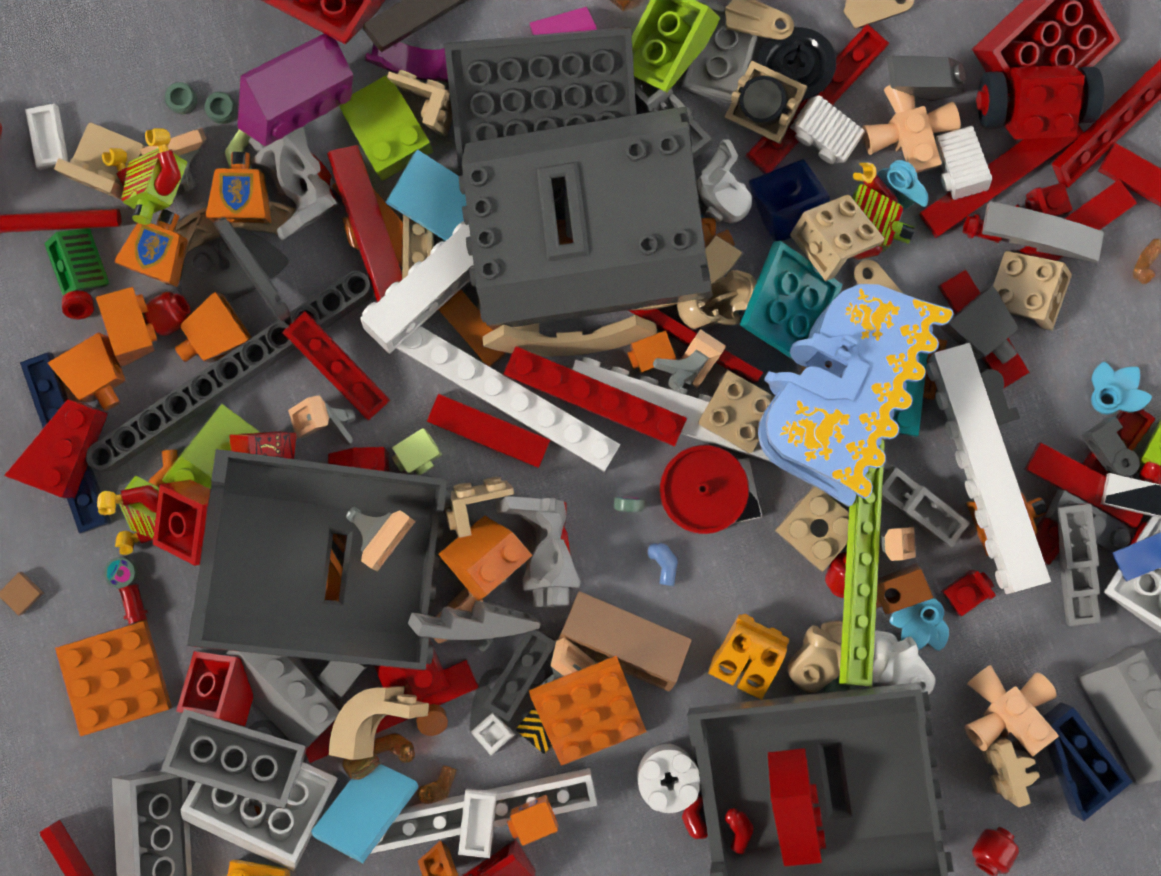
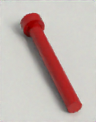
[0,209,122,233]

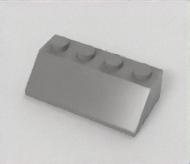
[1077,647,1161,785]
[225,650,344,749]
[161,709,306,809]
[112,771,192,876]

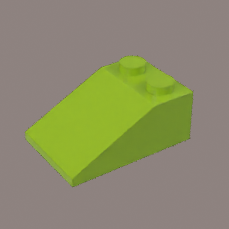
[632,0,720,93]
[339,74,434,181]
[162,403,260,489]

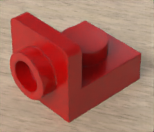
[1025,182,1073,217]
[941,570,996,616]

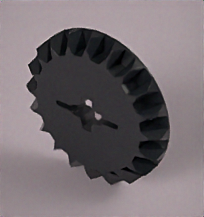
[757,27,836,103]

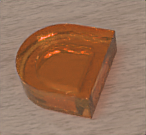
[342,753,381,779]

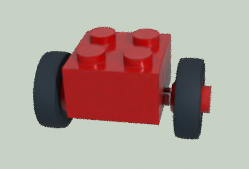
[976,65,1104,139]

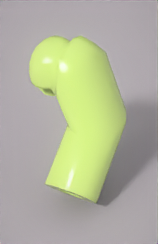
[225,129,251,169]

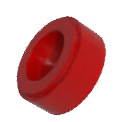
[62,290,94,320]

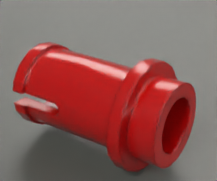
[963,214,1002,243]
[118,584,149,625]

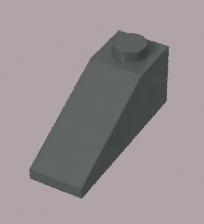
[887,56,966,102]

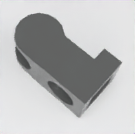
[980,369,1021,425]
[1081,417,1140,476]

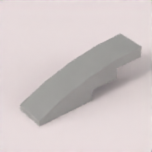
[634,77,713,160]
[982,201,1104,263]
[882,462,970,547]
[1058,503,1101,626]
[408,601,541,640]

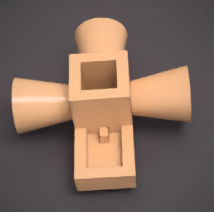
[862,85,960,173]
[965,665,1059,757]

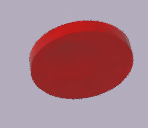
[660,445,749,534]

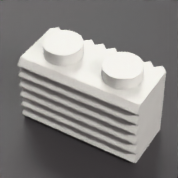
[790,96,866,164]
[935,126,992,200]

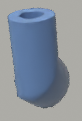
[648,543,678,586]

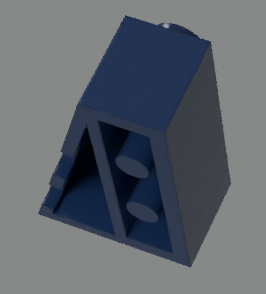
[1043,702,1133,821]

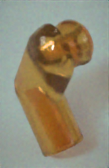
[1132,238,1161,284]
[373,733,415,763]
[417,765,457,804]

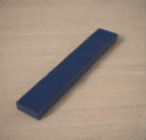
[20,352,111,534]

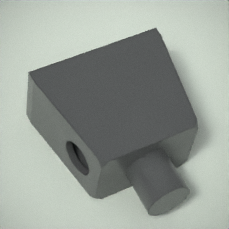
[941,286,1018,364]

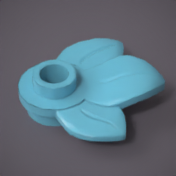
[877,160,928,210]
[1091,362,1152,415]
[889,598,949,651]

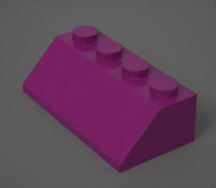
[238,34,353,147]

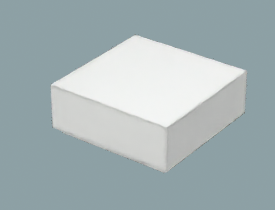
[471,712,515,755]

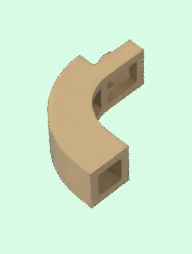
[329,686,429,760]

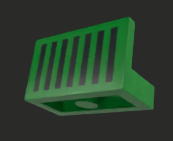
[44,228,110,296]

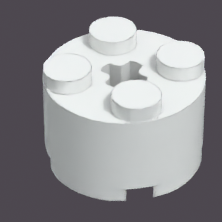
[637,744,701,813]

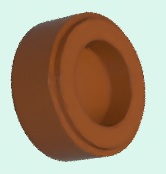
[416,704,448,736]

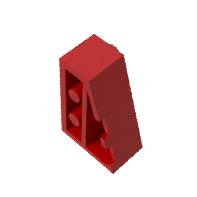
[4,399,108,498]
[768,748,827,867]

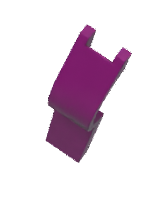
[365,42,448,82]

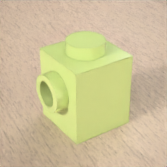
[392,428,442,476]

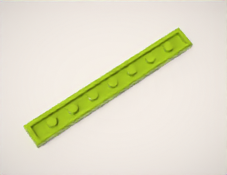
[839,439,885,687]

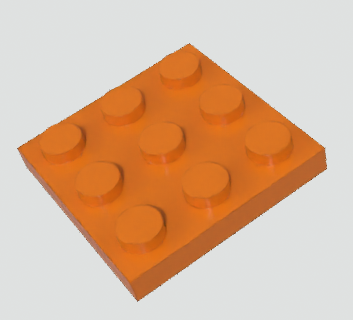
[55,620,172,737]
[529,656,647,766]

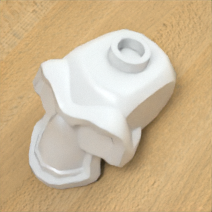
[696,139,752,224]
[872,630,935,695]

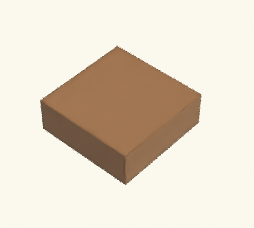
[0,572,44,616]

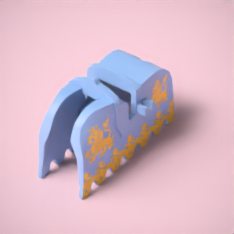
[758,284,953,506]

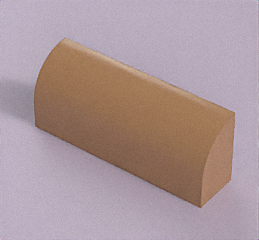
[558,591,692,692]

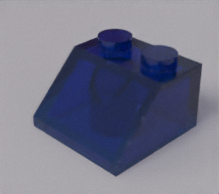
[748,159,830,241]

